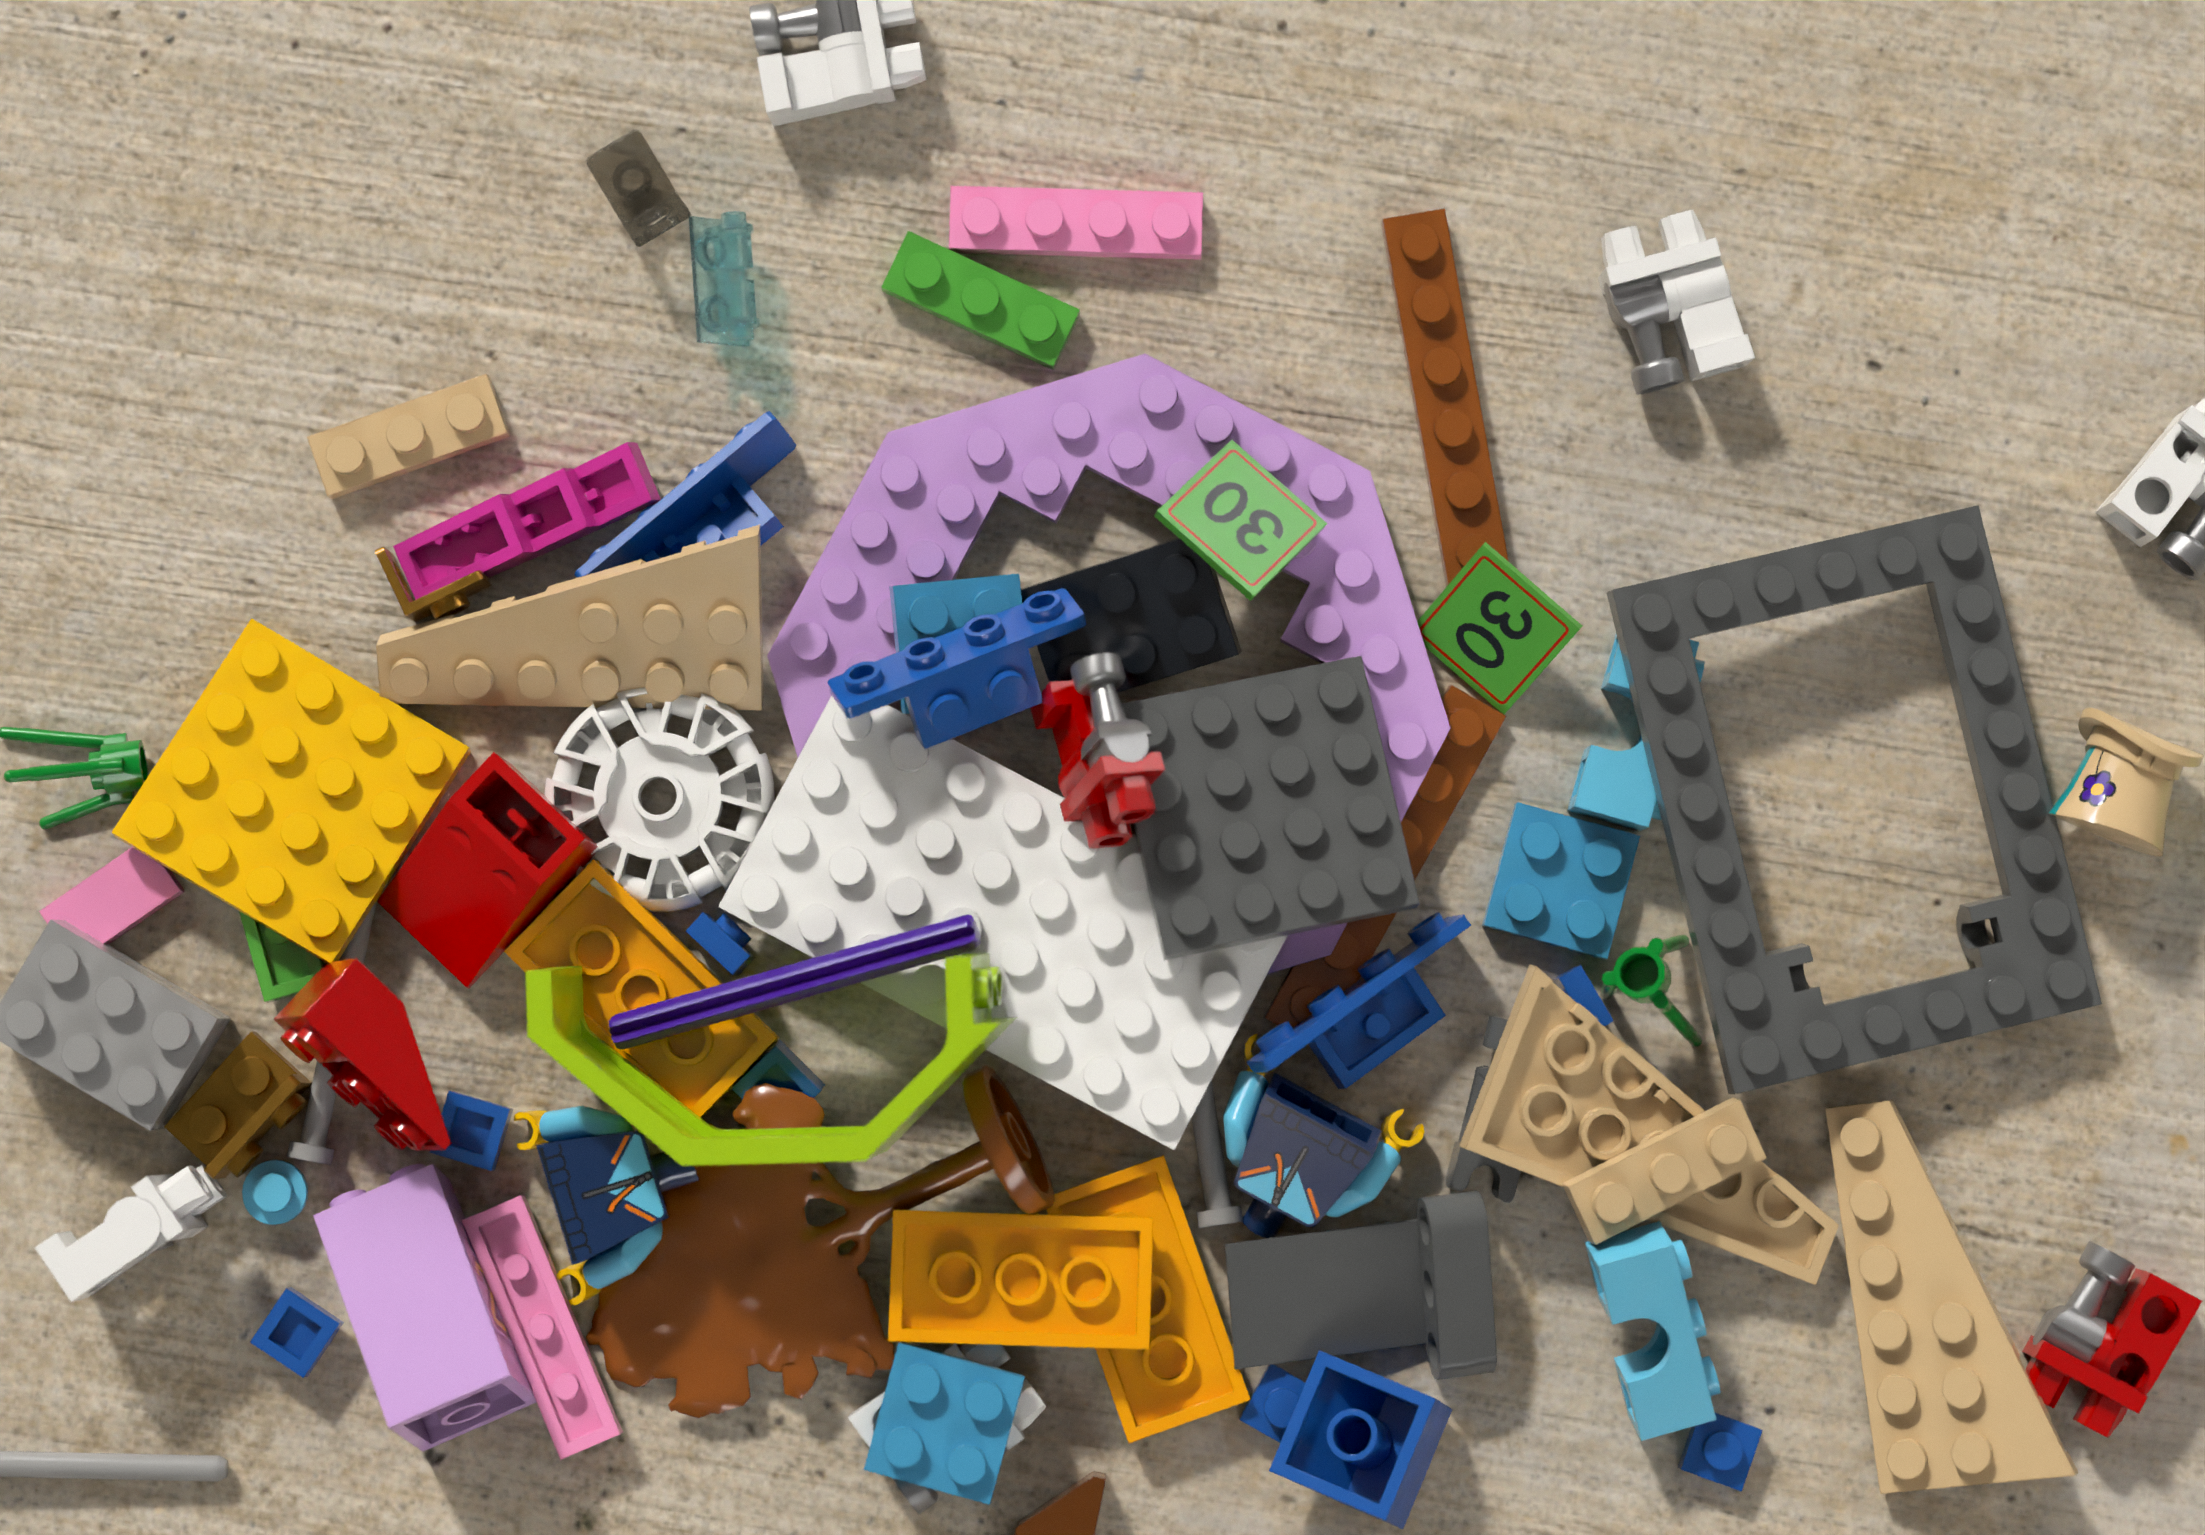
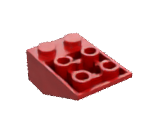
[377,752,598,989]
[273,958,451,1151]

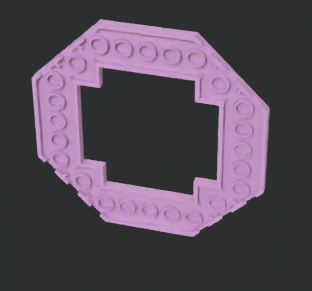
[767,354,1450,975]

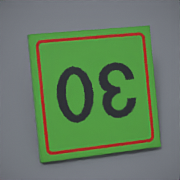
[1154,440,1327,601]
[1417,542,1582,714]

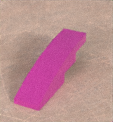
[393,442,661,600]

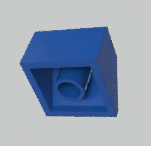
[1269,1350,1453,1529]

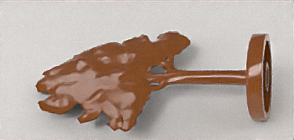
[586,1065,1055,1418]

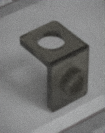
[586,129,692,247]

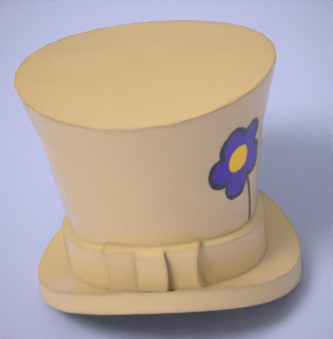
[2048,708,2204,857]

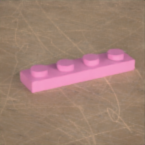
[949,186,1203,260]
[461,1194,623,1460]

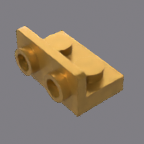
[164,1031,312,1179]

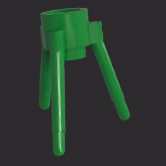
[0,727,148,829]
[1600,935,1702,1047]

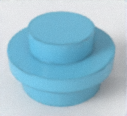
[242,1160,308,1225]

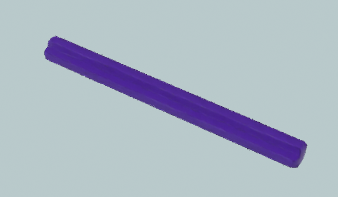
[609,914,981,1050]

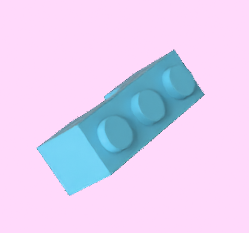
[1567,634,1705,831]
[1585,1221,1720,1441]

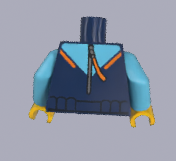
[1223,1034,1425,1239]
[513,1106,699,1305]

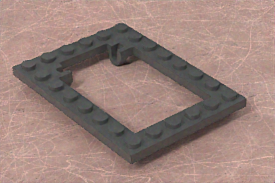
[1606,505,2102,1094]

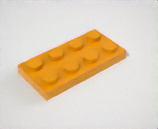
[504,859,779,1119]
[1046,1155,1250,1443]
[888,1210,1153,1350]

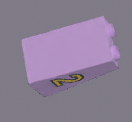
[313,1164,536,1452]

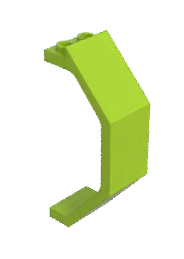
[525,953,1017,1166]

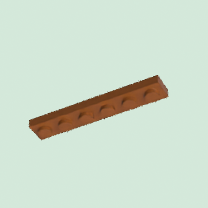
[1381,208,1509,587]
[1263,685,1506,1028]

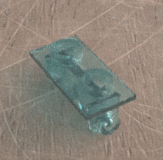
[689,211,760,347]

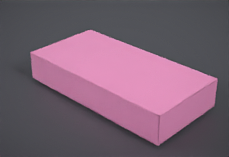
[39,847,185,945]

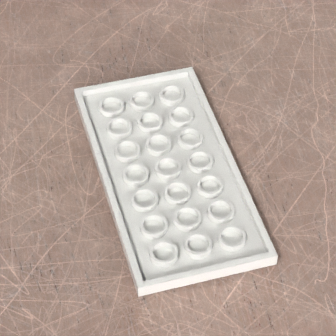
[718,695,1288,1150]

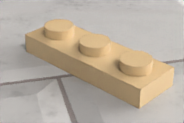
[307,374,511,499]
[1562,1097,1767,1245]

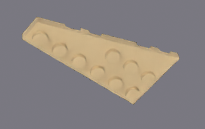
[376,525,764,711]
[1459,965,1839,1285]
[1825,1100,2078,1494]

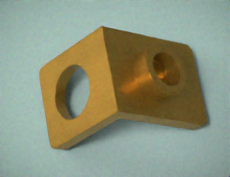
[375,546,491,622]

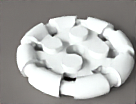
[544,688,775,912]

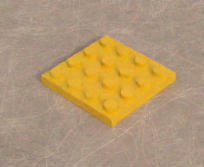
[111,618,471,963]

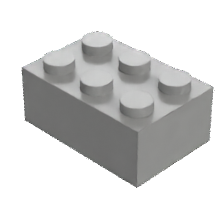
[0,919,231,1131]

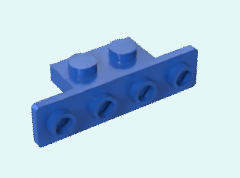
[574,411,796,578]
[828,588,1086,749]
[1247,912,1471,1089]

